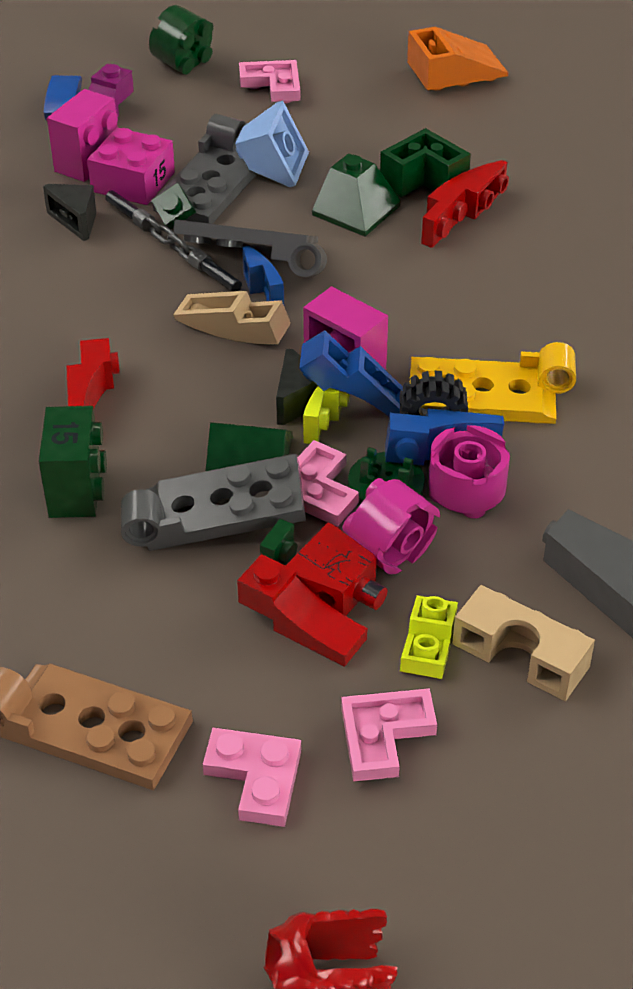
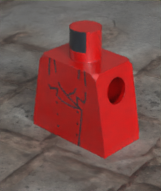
[286,522,388,616]

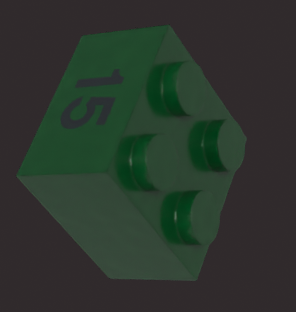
[38,406,107,518]

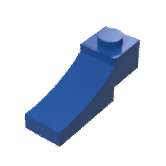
[299,330,403,417]
[385,408,504,465]

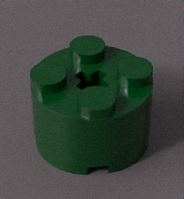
[149,5,214,75]

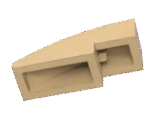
[173,291,291,344]

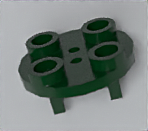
[347,447,425,505]

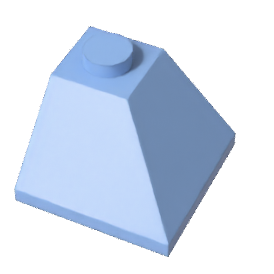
[235,100,309,187]

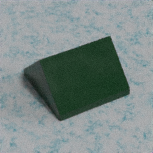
[205,422,293,471]

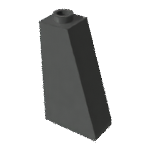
[542,509,633,638]

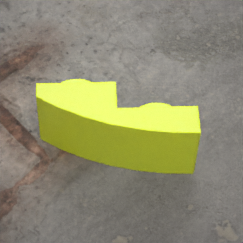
[303,386,350,444]
[400,595,458,679]

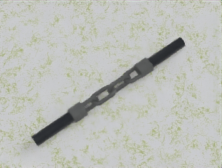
[105,190,242,292]

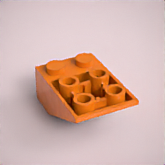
[407,26,508,91]

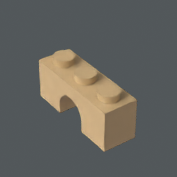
[452,585,595,702]

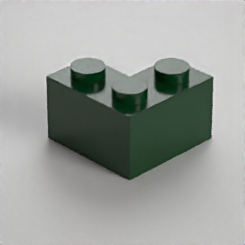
[380,128,471,197]

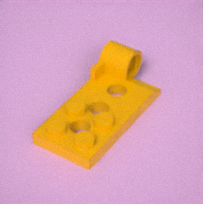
[410,342,576,424]

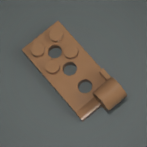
[0,664,193,791]

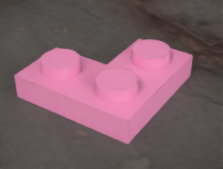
[239,60,300,103]
[297,440,359,527]
[341,688,437,782]
[203,728,301,827]

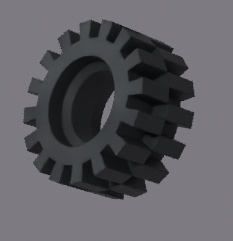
[400,371,468,416]

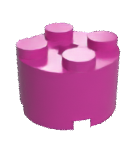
[428,425,510,518]
[342,478,440,574]

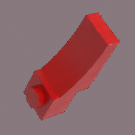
[66,338,120,409]
[237,554,368,667]

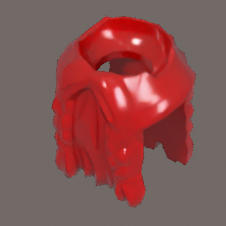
[264,909,397,989]

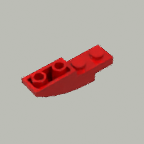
[421,160,509,248]

